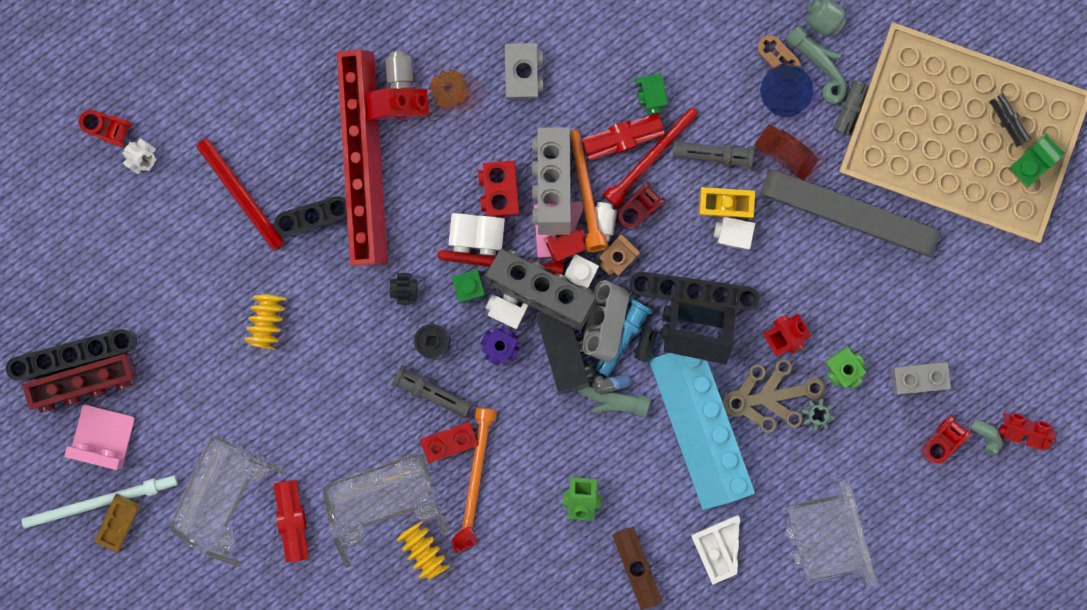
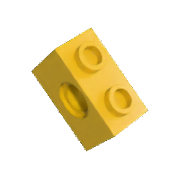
[698,187,755,220]

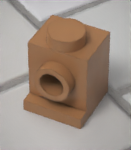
[598,234,640,277]

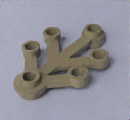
[723,359,825,433]

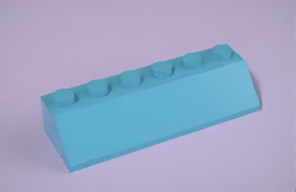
[649,353,755,510]

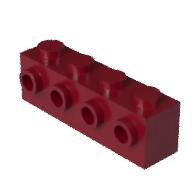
[22,354,138,413]

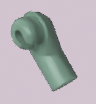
[971,418,1003,456]

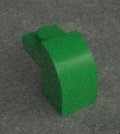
[1008,133,1065,188]

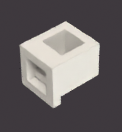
[485,294,528,330]

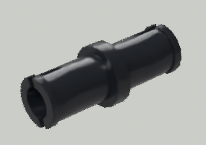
[989,93,1032,148]

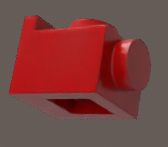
[543,228,586,263]

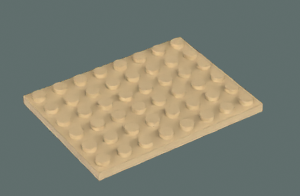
[838,22,1087,243]

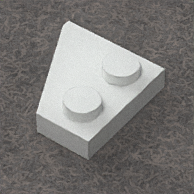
[691,514,740,585]

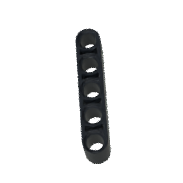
[629,272,760,311]
[5,329,137,381]

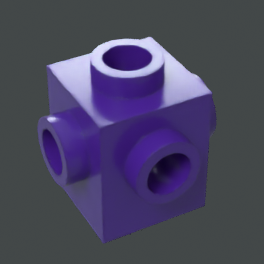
[480,326,520,366]

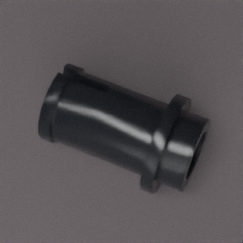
[633,327,659,363]

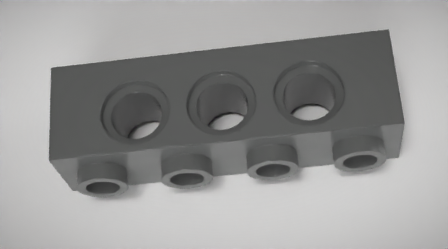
[485,249,596,331]

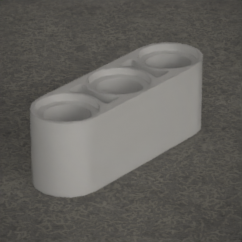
[582,280,629,362]

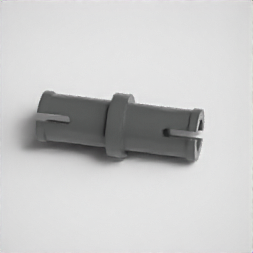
[833,80,869,135]

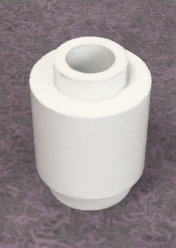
[587,202,617,242]

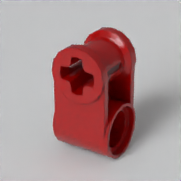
[78,110,133,148]
[921,414,971,463]

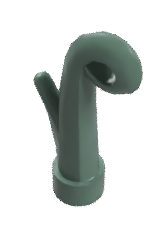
[785,24,848,104]
[577,363,651,418]

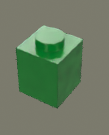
[452,269,485,303]

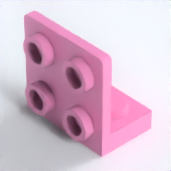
[64,405,135,470]

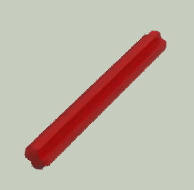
[196,139,284,250]

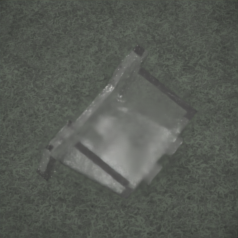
[784,477,877,587]

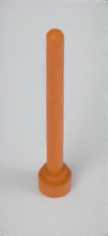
[570,129,608,252]
[462,407,497,529]

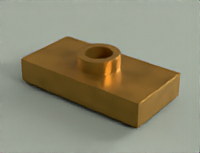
[94,493,140,553]

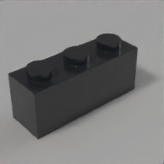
[536,313,593,395]

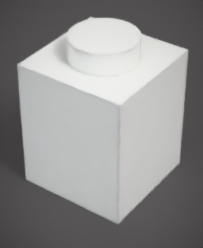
[713,217,755,251]
[564,254,599,288]

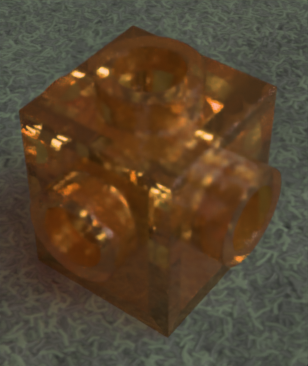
[429,69,469,110]

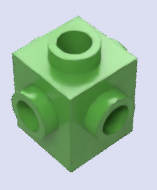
[823,347,866,389]
[563,477,601,521]

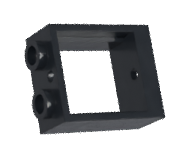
[660,296,735,365]

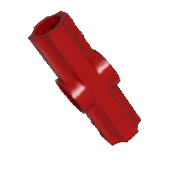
[582,113,665,161]
[273,479,309,562]

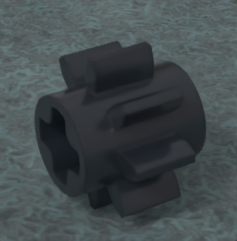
[390,273,417,305]

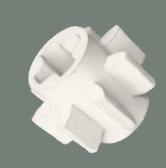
[122,139,156,174]

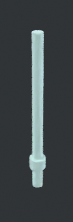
[22,475,178,529]

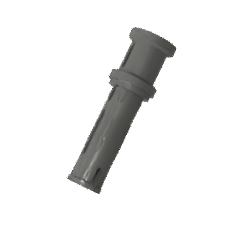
[672,141,754,170]
[391,365,471,418]

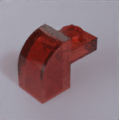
[754,124,819,180]

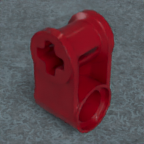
[617,181,666,230]

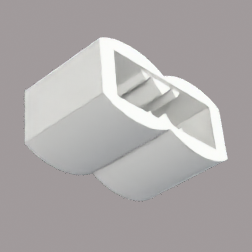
[449,213,505,256]

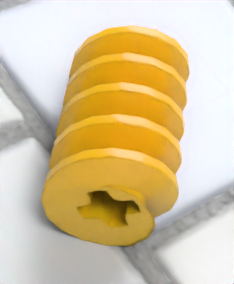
[244,293,287,350]
[396,520,450,579]

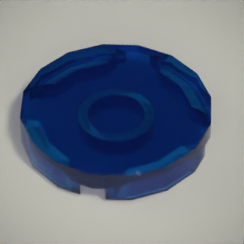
[760,63,813,117]

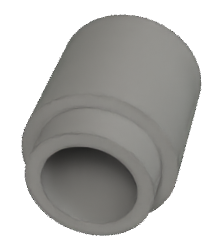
[385,51,414,88]

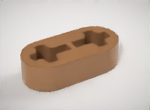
[757,35,800,79]

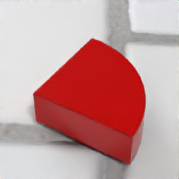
[451,526,479,554]

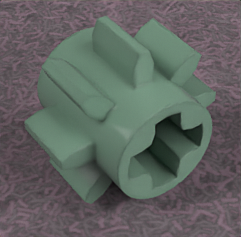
[801,398,835,431]

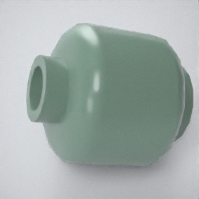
[806,0,846,36]

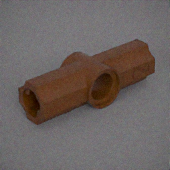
[612,526,662,610]

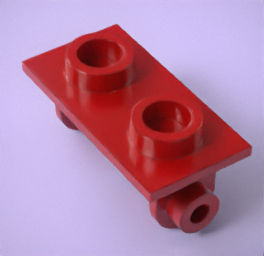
[998,412,1056,451]
[419,421,478,463]

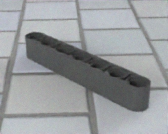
[760,169,941,257]

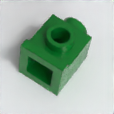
[634,73,668,115]

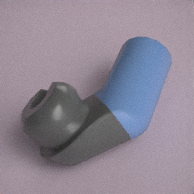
[591,375,631,394]

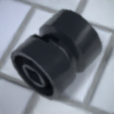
[414,324,451,359]

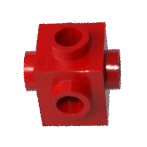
[763,313,811,357]

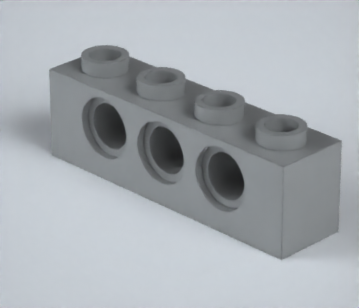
[532,127,571,235]

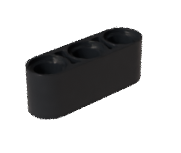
[274,196,347,237]

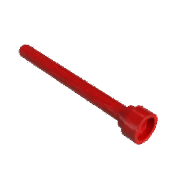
[602,108,698,209]
[437,250,565,275]

